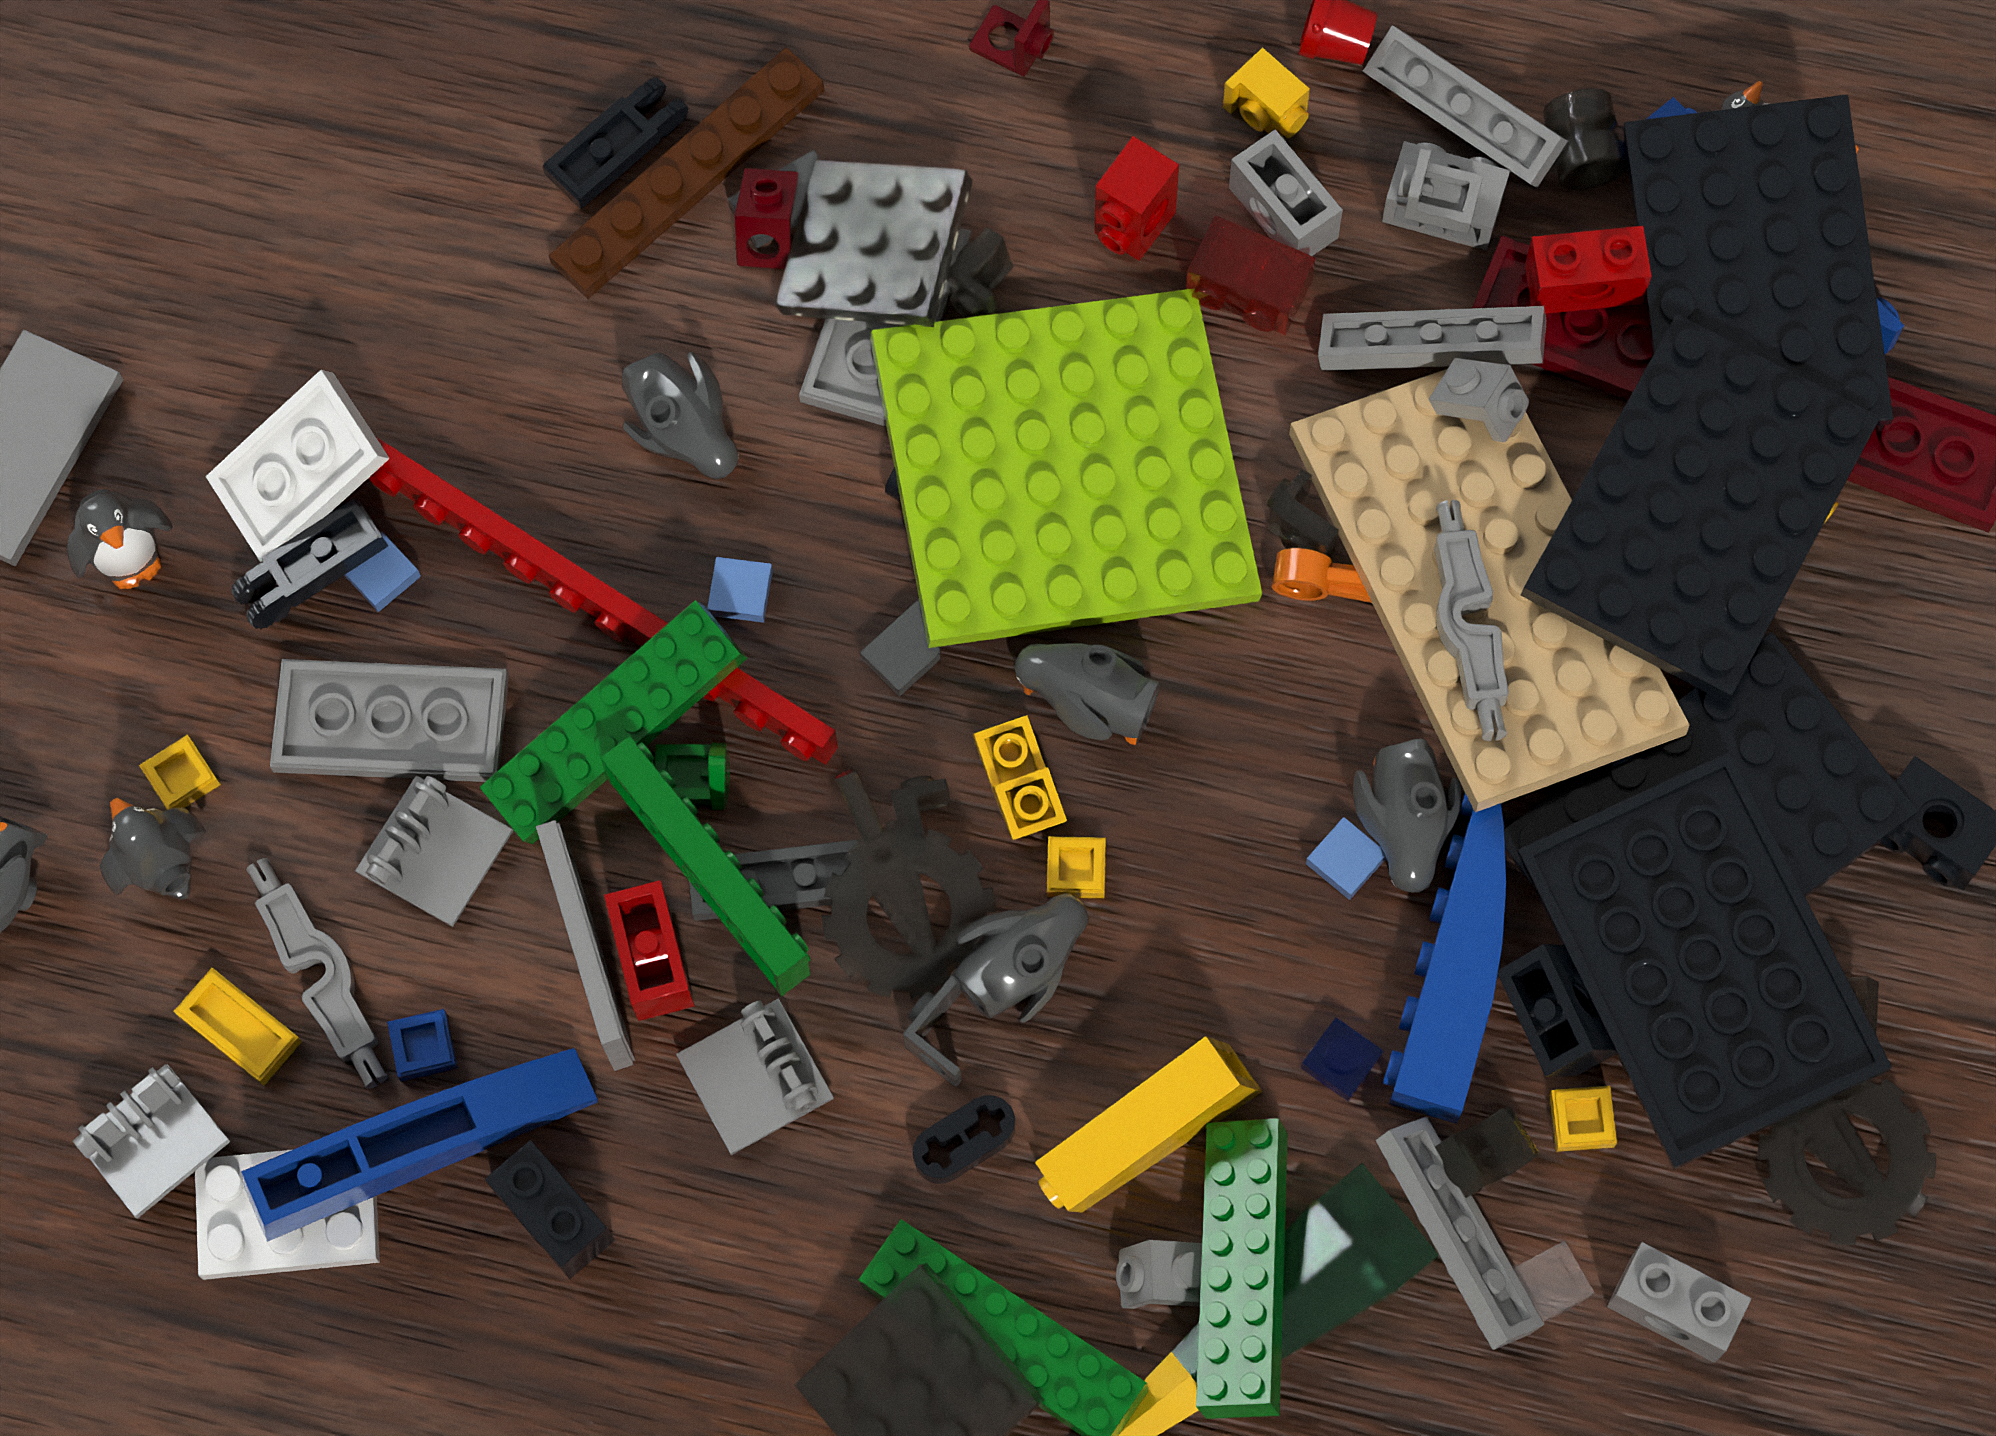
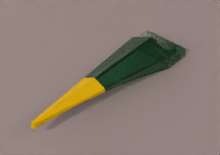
[1119,1163,1439,1436]

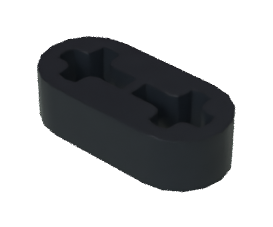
[913,1095,1015,1184]

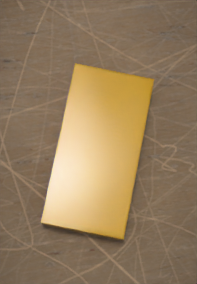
[173,968,302,1086]

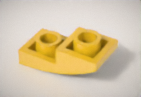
[972,715,1067,841]

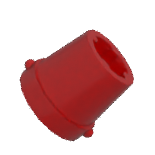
[1297,0,1378,65]

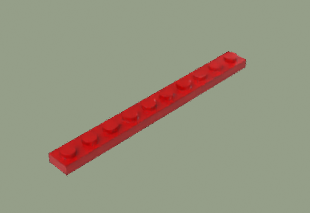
[369,436,838,765]

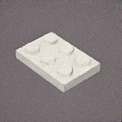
[205,370,390,562]
[195,1150,380,1280]

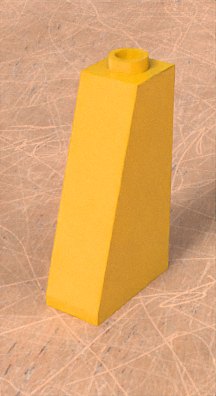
[1035,1036,1263,1213]

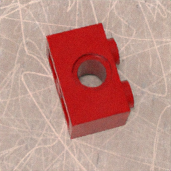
[1095,136,1179,261]
[1525,226,1652,314]
[604,880,695,1021]

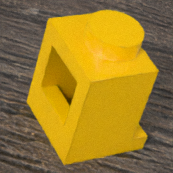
[1223,48,1310,138]

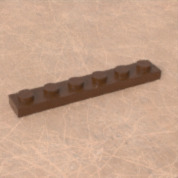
[549,47,825,299]

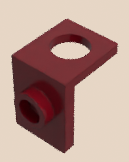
[969,0,1054,77]
[735,168,799,270]

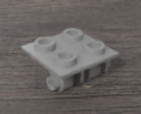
[355,775,513,927]
[676,998,834,1155]
[72,1064,230,1219]

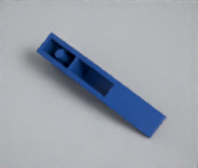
[1383,793,1506,1124]
[241,1048,598,1242]

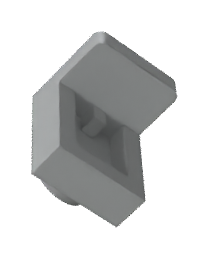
[1397,147,1483,234]
[1429,358,1529,442]
[1116,1240,1202,1309]

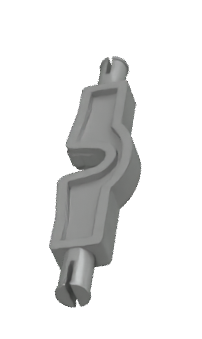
[1434,500,1509,741]
[246,858,388,1089]

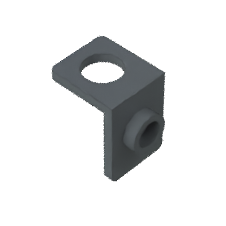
[903,975,962,1087]

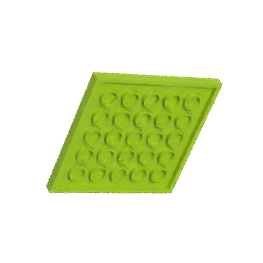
[870,288,1262,648]

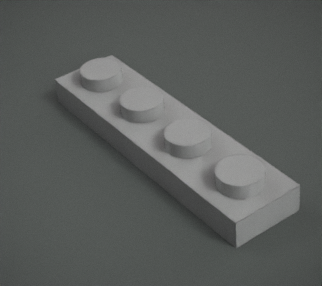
[1363,25,1568,187]
[1318,306,1547,370]
[1376,1117,1545,1350]

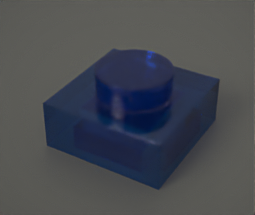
[1301,1017,1384,1102]

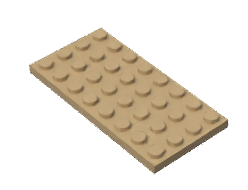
[1289,369,1690,813]

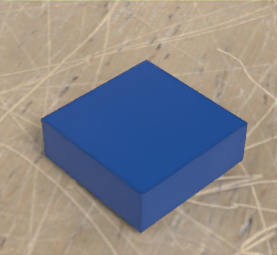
[387,1009,458,1082]

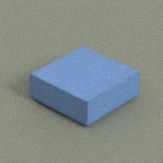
[344,532,421,612]
[707,557,773,623]
[1306,817,1386,900]

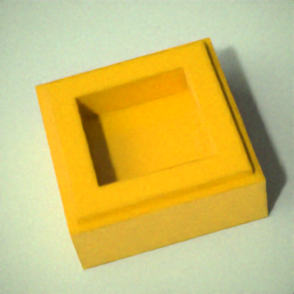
[139,734,221,810]
[1047,836,1106,899]
[1549,1086,1617,1152]

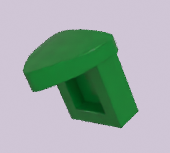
[655,742,730,810]

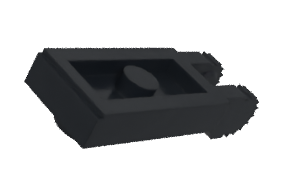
[542,77,690,209]
[231,498,389,630]

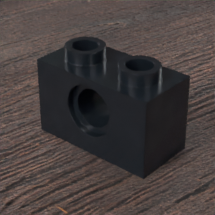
[1880,756,1996,891]
[1498,944,1616,1077]
[485,1140,615,1280]

